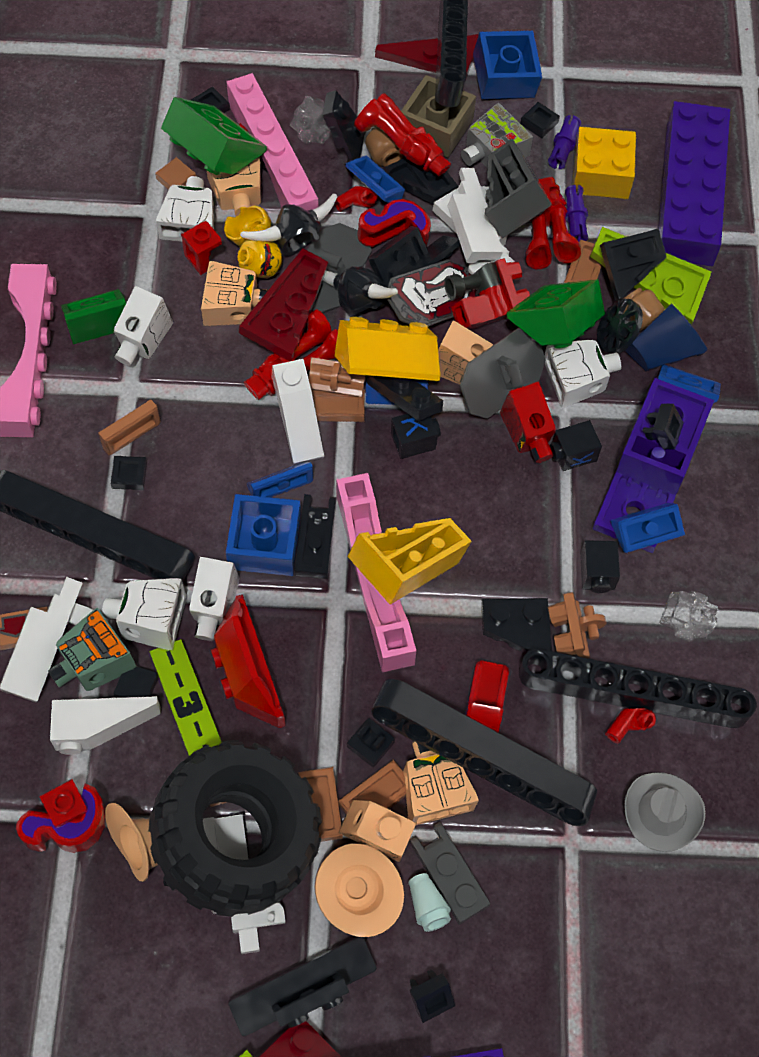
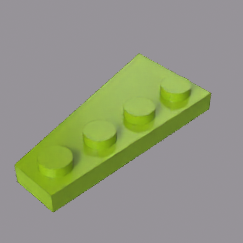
[590,227,712,324]

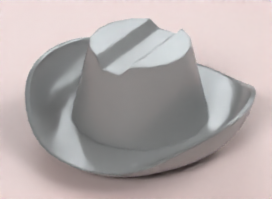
[625,773,705,852]

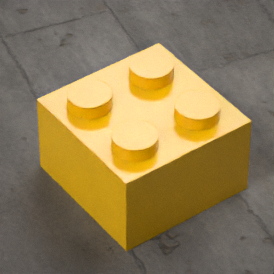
[572,127,636,199]

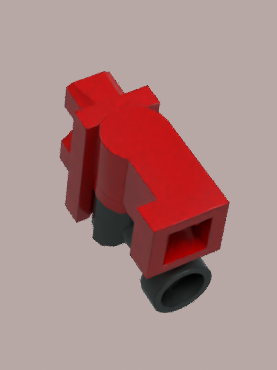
[444,258,530,330]

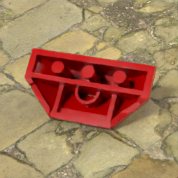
[210,594,285,728]

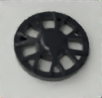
[597,299,643,354]

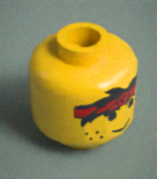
[237,239,282,279]

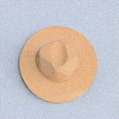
[315,843,404,937]

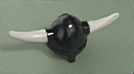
[240,193,337,256]
[323,266,398,317]

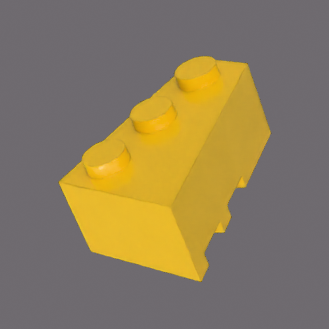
[347,518,472,605]

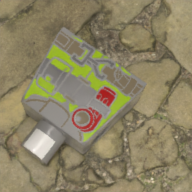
[461,103,533,169]

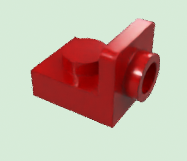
[181,221,222,275]
[40,779,88,828]

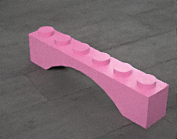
[226,73,318,211]
[0,264,57,437]
[336,473,416,672]

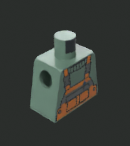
[48,608,137,691]

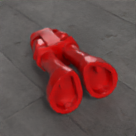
[354,93,451,177]
[526,177,581,269]
[244,309,338,400]

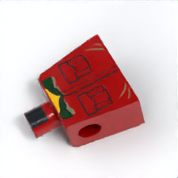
[500,381,556,463]

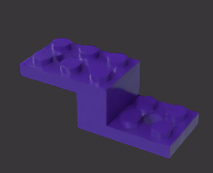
[593,378,715,553]

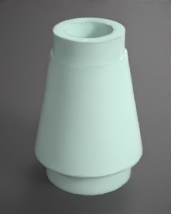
[408,873,451,932]

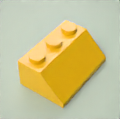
[335,317,440,381]

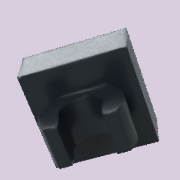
[642,404,684,449]
[347,718,395,768]
[409,970,456,1023]

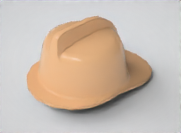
[105,803,158,882]

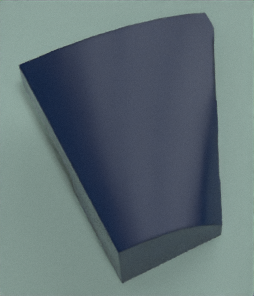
[625,304,708,371]

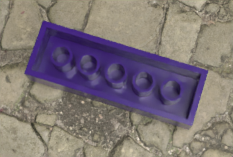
[658,101,730,266]

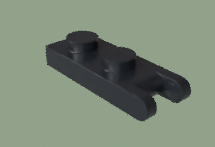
[365,375,444,421]
[295,494,337,579]

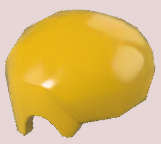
[223,205,271,247]

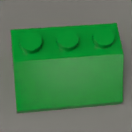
[161,97,267,175]
[507,279,605,348]

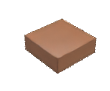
[155,157,196,190]

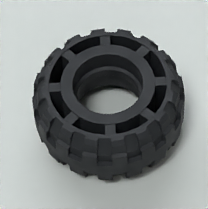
[148,740,322,917]

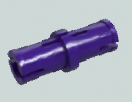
[548,115,581,169]
[565,185,588,242]

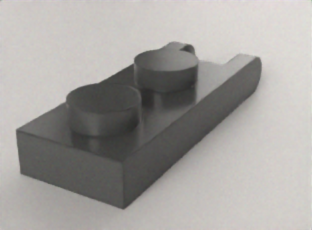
[409,822,490,925]

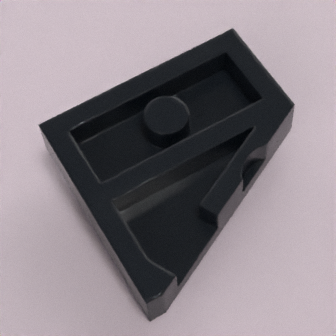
[322,90,366,172]
[382,157,459,205]
[600,228,667,301]
[481,598,552,651]

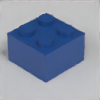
[473,31,542,99]
[226,494,301,576]

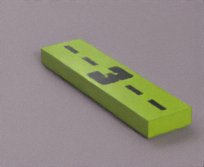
[149,639,222,756]

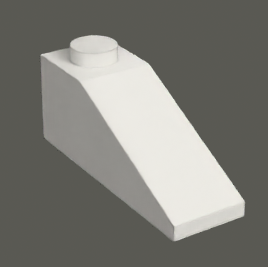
[272,359,324,465]
[50,697,161,755]

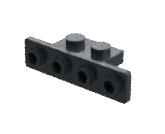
[368,226,461,309]
[228,937,377,1036]

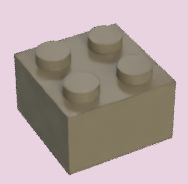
[401,75,476,157]

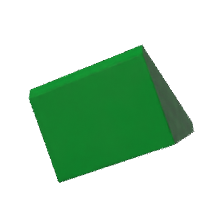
[61,289,126,345]

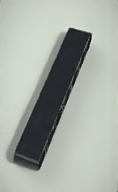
[435,0,468,107]
[0,470,196,582]
[519,649,757,728]
[371,679,597,826]

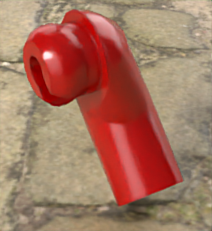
[334,186,378,212]
[605,708,656,744]

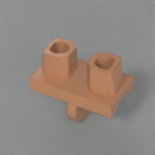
[308,357,365,397]
[548,592,606,658]

